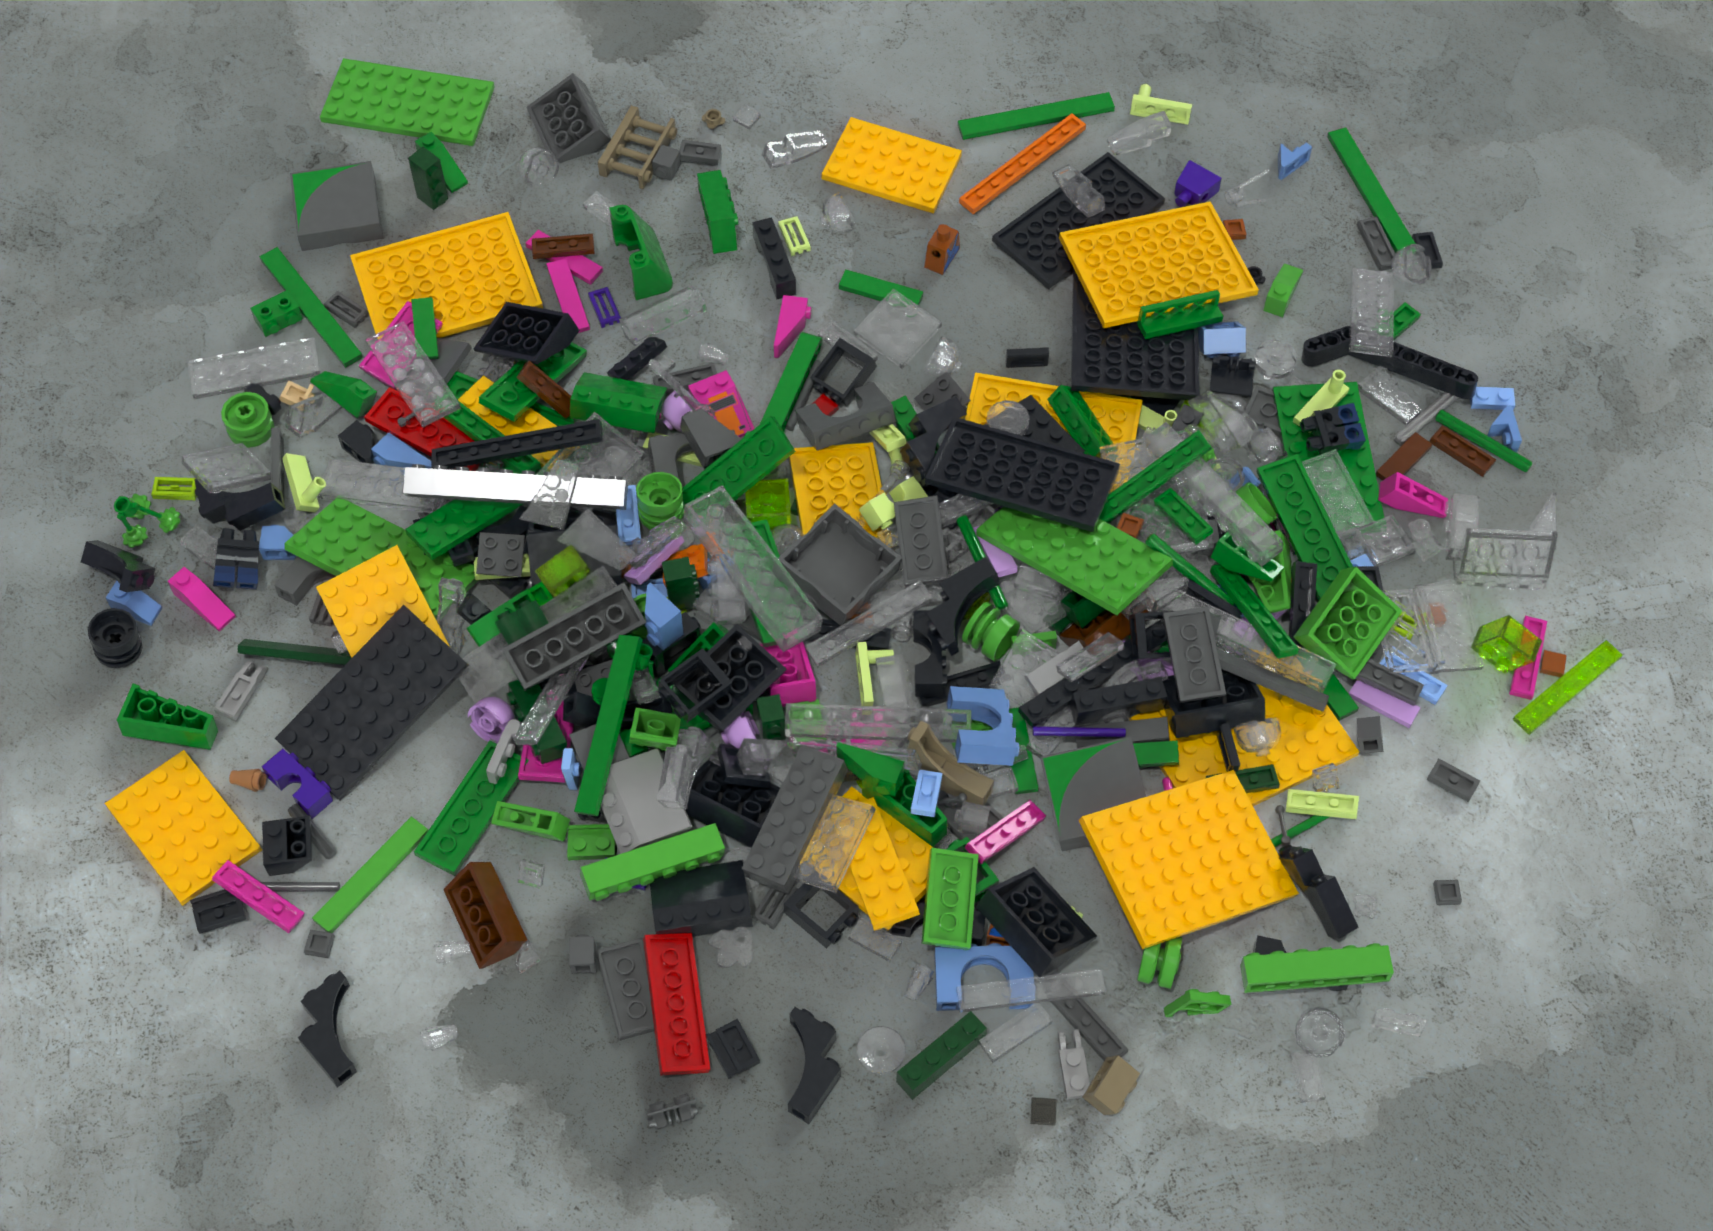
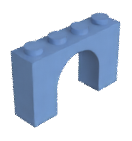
[946,686,1019,766]
[934,943,1035,1011]

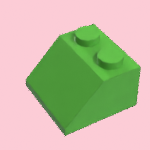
[629,708,681,751]

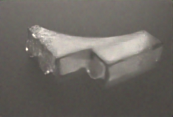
[437,578,467,655]
[657,727,717,809]

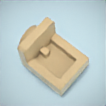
[279,381,315,411]

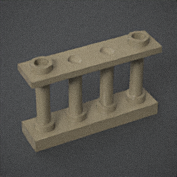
[598,105,677,189]

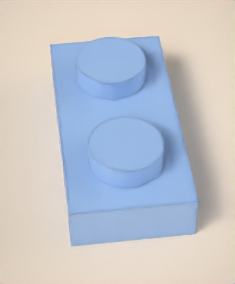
[1470,387,1515,410]
[911,770,942,817]

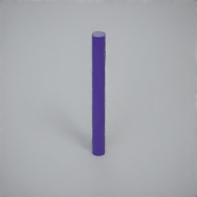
[1033,726,1126,737]

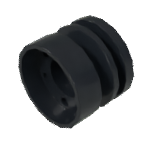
[87,608,143,668]

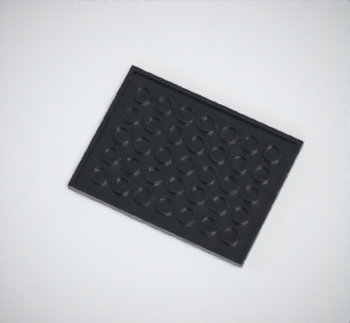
[1071,268,1200,401]

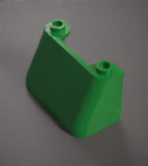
[609,205,673,300]

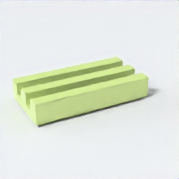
[778,216,811,256]

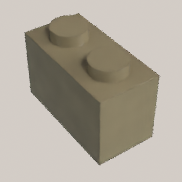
[1082,1055,1140,1115]

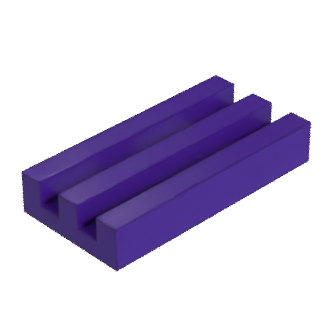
[588,287,621,328]

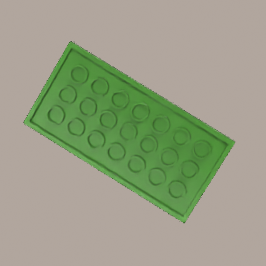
[320,58,495,146]
[285,496,479,620]
[976,506,1173,615]

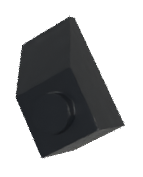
[338,420,375,471]

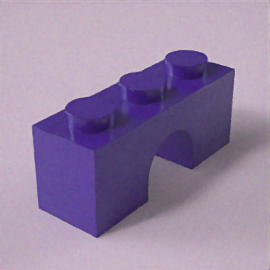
[262,748,333,819]

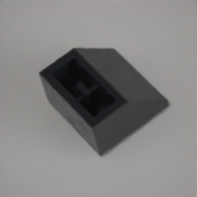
[262,816,312,876]

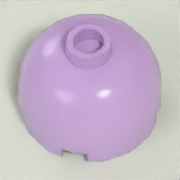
[662,390,693,433]
[468,697,515,743]
[721,711,763,750]

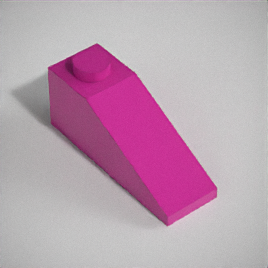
[774,295,812,358]
[1378,472,1448,518]
[168,567,236,632]

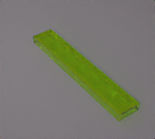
[1513,640,1623,735]

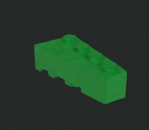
[697,170,738,254]
[117,683,218,750]
[862,751,947,847]

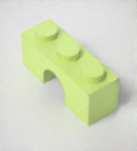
[859,476,928,531]

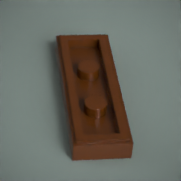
[532,233,595,259]
[516,360,571,419]
[1429,425,1496,477]
[1376,432,1433,480]

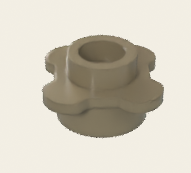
[702,109,725,129]

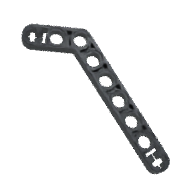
[1301,326,1478,399]

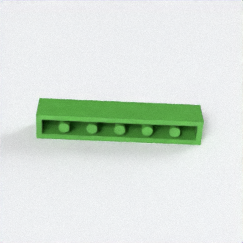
[580,823,725,901]
[1240,943,1394,993]

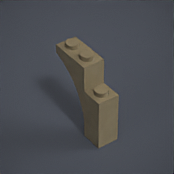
[907,721,994,810]

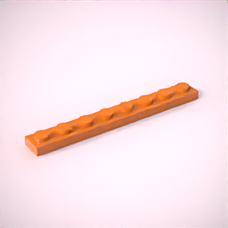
[959,113,1086,214]

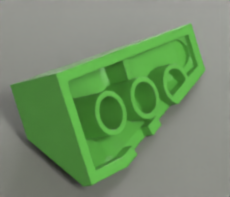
[1245,530,1291,613]

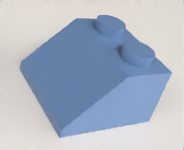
[1198,321,1246,358]
[645,582,684,650]

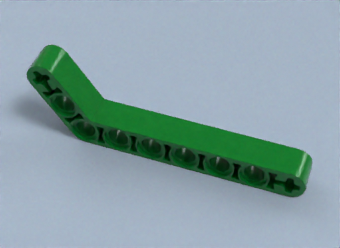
[744,332,823,437]

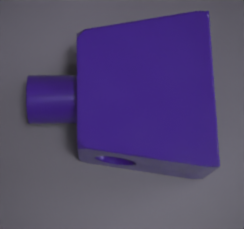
[1174,160,1222,207]

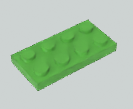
[921,848,979,950]

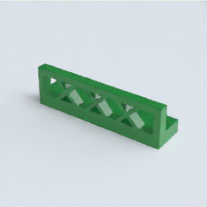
[1137,290,1224,339]
[1047,385,1118,458]

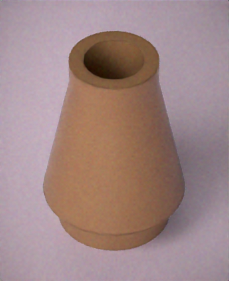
[229,769,267,792]

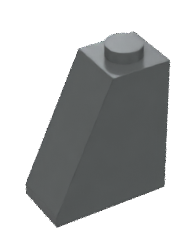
[680,409,742,468]

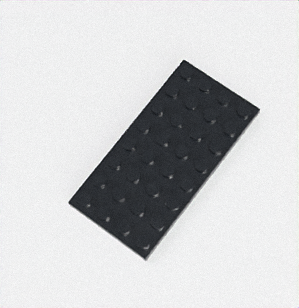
[992,152,1165,289]
[925,417,1120,532]
[275,605,469,800]

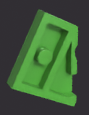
[1164,989,1232,1017]

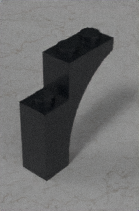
[900,397,967,487]
[195,476,286,531]
[81,540,155,593]
[926,557,1000,656]
[563,691,672,729]
[1278,845,1359,939]
[298,970,357,1088]
[788,1007,841,1124]

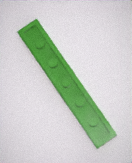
[312,816,428,933]

